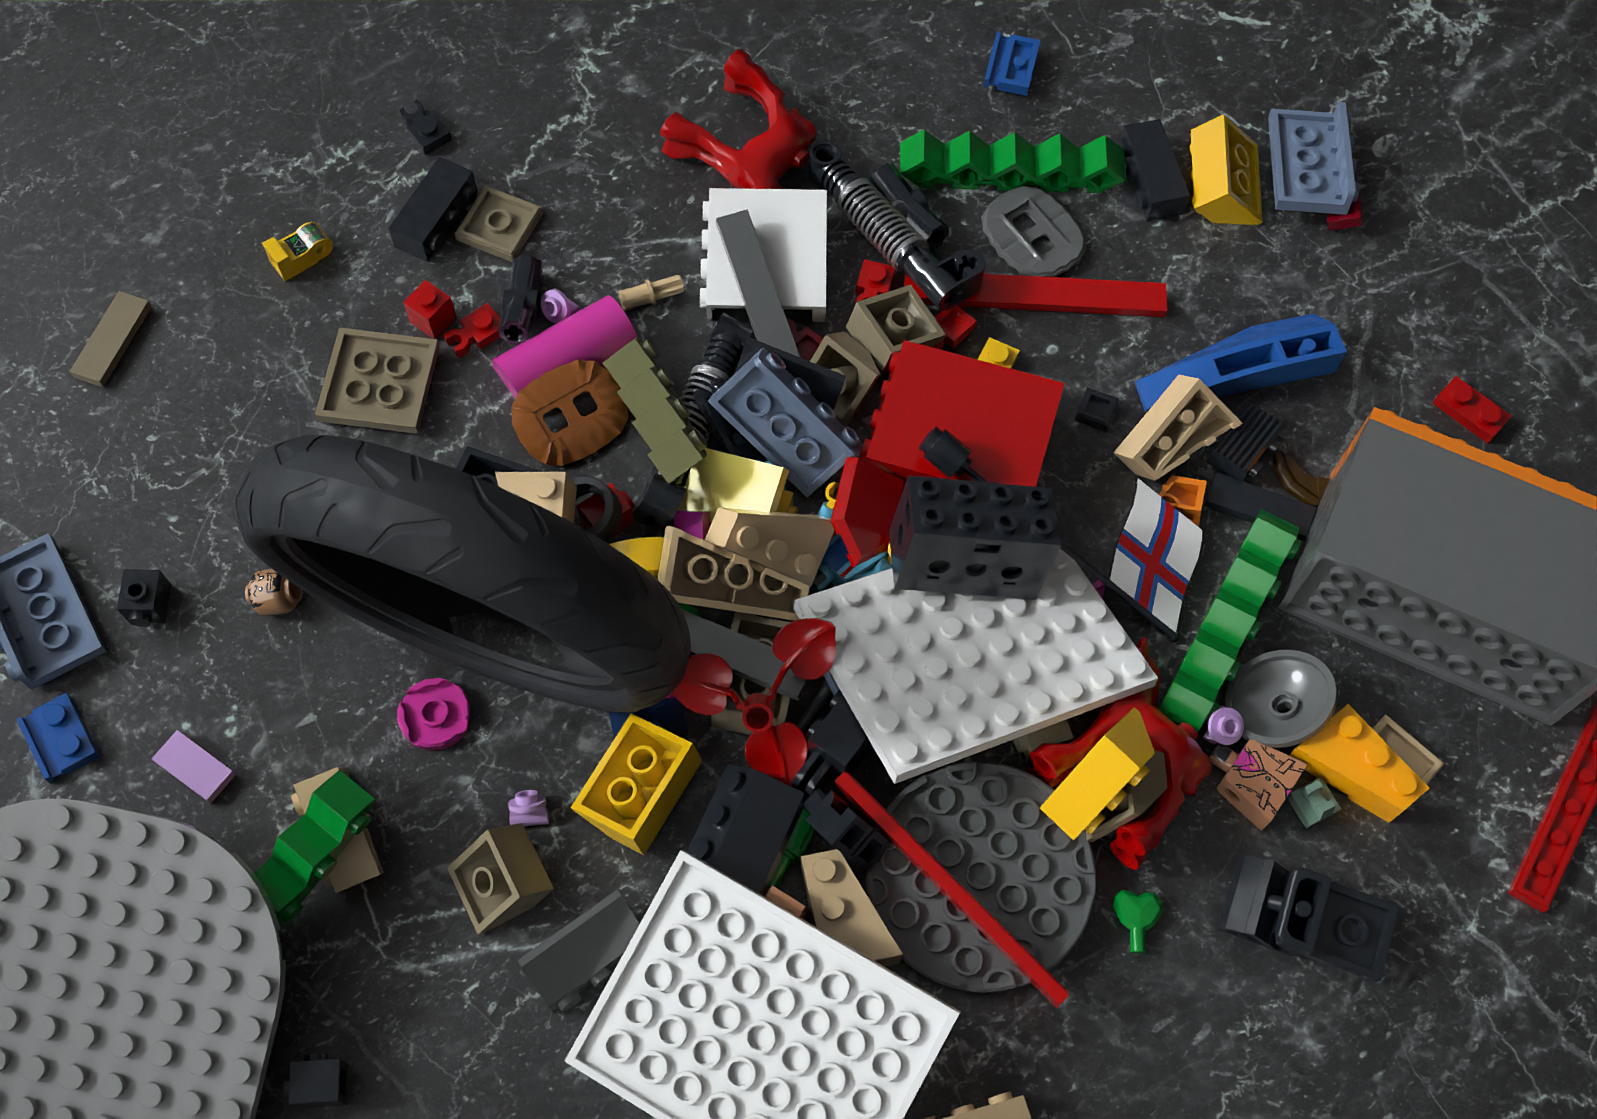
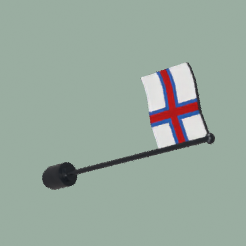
[918,426,1202,642]

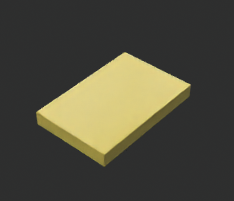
[678,448,789,522]

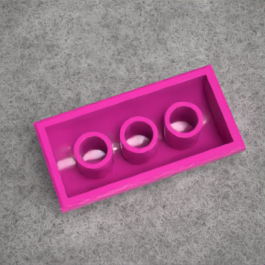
[492,295,638,399]

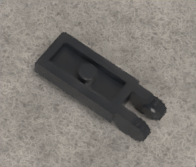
[693,378,767,462]

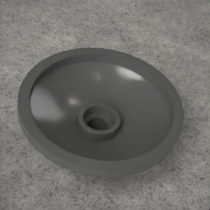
[1224,650,1338,748]

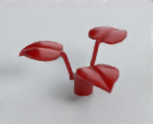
[672,618,836,787]

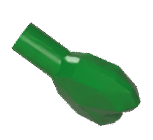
[1113,890,1163,954]

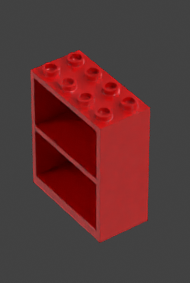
[860,340,1065,487]

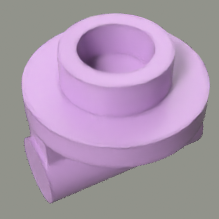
[541,289,580,323]
[1203,705,1244,745]
[508,790,549,827]

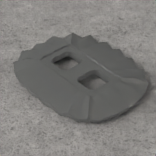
[982,186,1086,277]

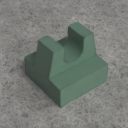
[1286,777,1341,829]

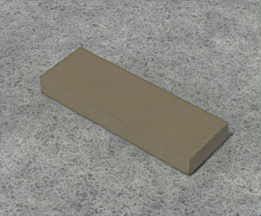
[69,291,152,388]

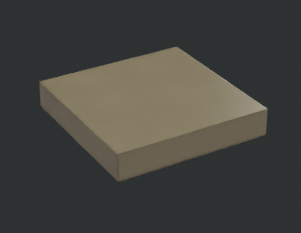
[455,185,543,262]

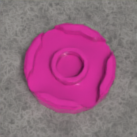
[397,678,472,751]

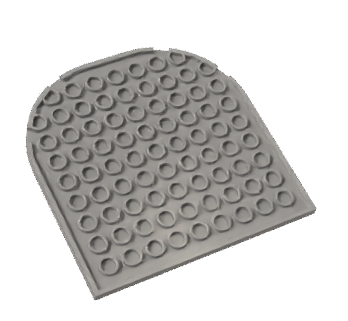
[0,799,286,1119]

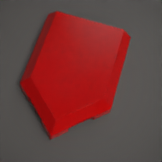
[831,457,905,568]

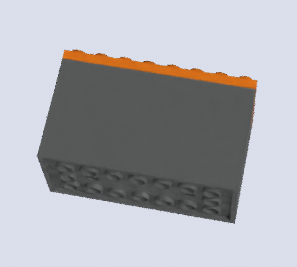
[1278,407,1597,726]

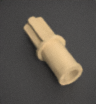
[618,275,684,312]

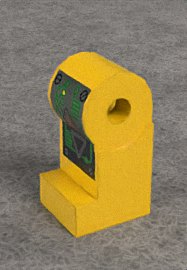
[262,222,333,281]

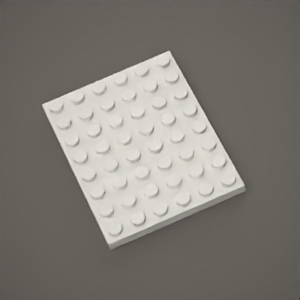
[793,549,1158,784]
[565,850,961,1119]

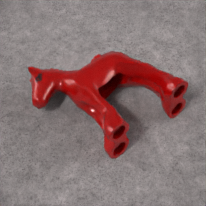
[660,48,817,189]
[1025,637,1212,870]

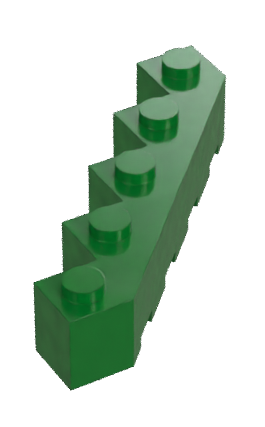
[900,129,1126,193]
[1159,509,1302,733]
[253,769,375,932]

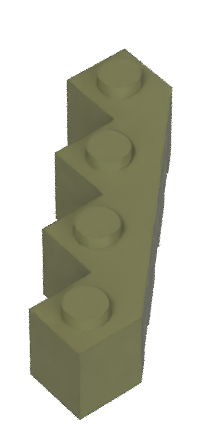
[603,338,707,483]

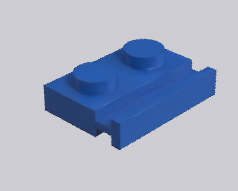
[983,31,1040,96]
[16,693,100,784]

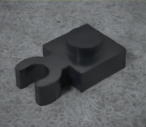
[400,100,452,155]

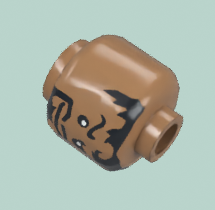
[245,569,303,616]

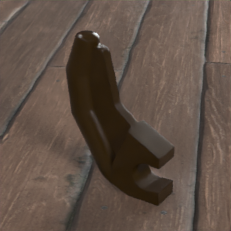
[1273,451,1330,508]

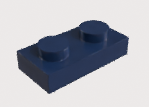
[609,698,688,739]

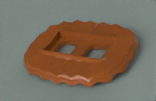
[511,359,629,466]

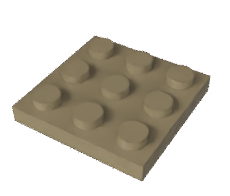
[315,327,440,434]

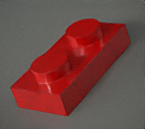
[1432,376,1511,444]

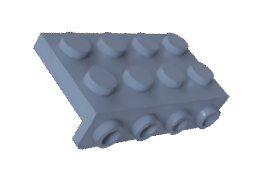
[1268,102,1359,215]
[708,347,862,497]
[0,533,107,690]

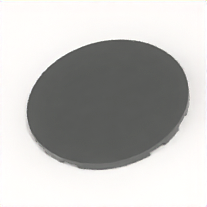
[866,762,1096,993]

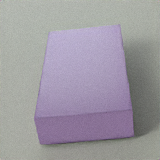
[152,730,236,804]

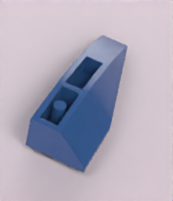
[1135,313,1347,413]

